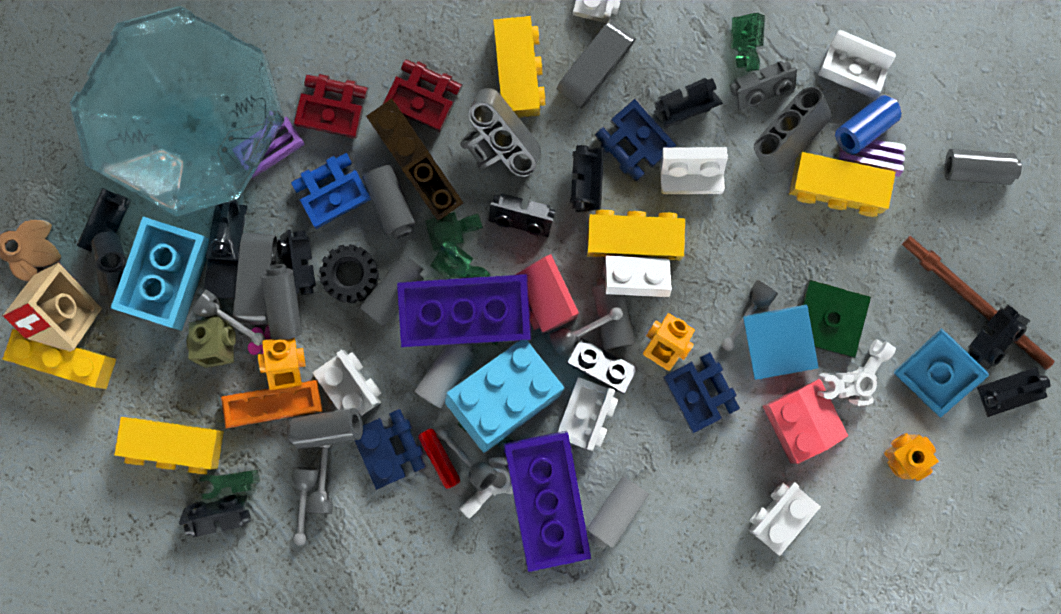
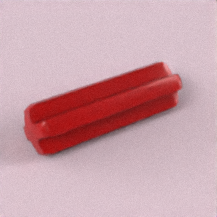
[418,428,460,489]

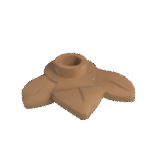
[0,220,61,282]

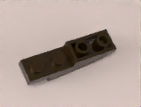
[366,98,464,221]

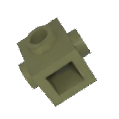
[186,316,236,368]

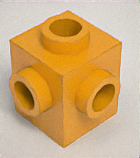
[643,313,695,371]
[258,337,306,390]
[883,433,939,481]

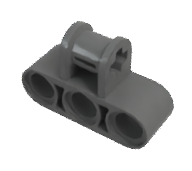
[460,88,541,177]

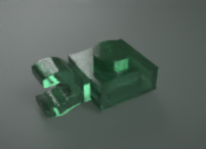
[731,12,765,72]
[425,212,483,252]
[430,239,491,279]
[199,470,260,499]

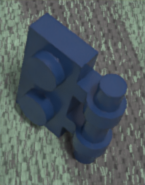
[595,99,676,182]
[663,352,740,433]
[355,409,426,490]

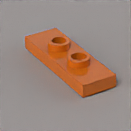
[221,380,323,428]

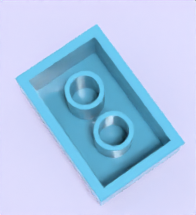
[111,217,209,331]
[445,340,564,453]

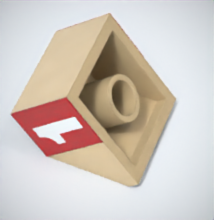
[3,262,102,351]

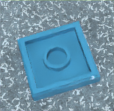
[743,305,819,380]
[894,328,989,418]

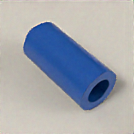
[835,95,902,155]

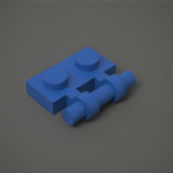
[291,153,372,229]

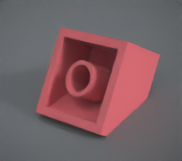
[515,254,579,335]
[763,379,848,464]

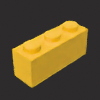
[493,16,546,118]
[789,152,896,217]
[587,210,685,261]
[2,329,116,389]
[114,417,224,475]

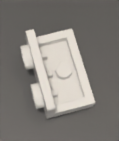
[818,30,896,99]
[603,255,672,297]
[557,377,618,451]

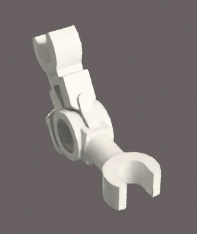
[818,339,896,406]
[459,457,512,519]

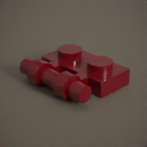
[383,59,463,132]
[294,74,368,139]

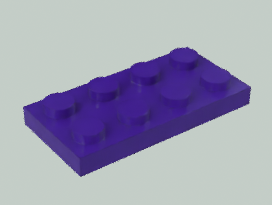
[397,274,531,347]
[503,431,592,572]

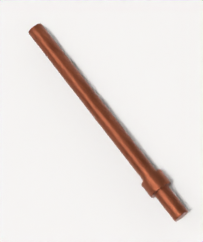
[901,235,1055,370]

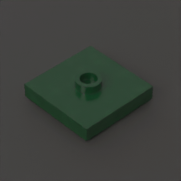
[802,280,871,358]

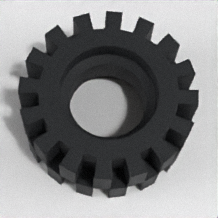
[319,244,379,304]

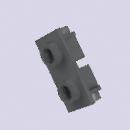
[730,61,797,110]

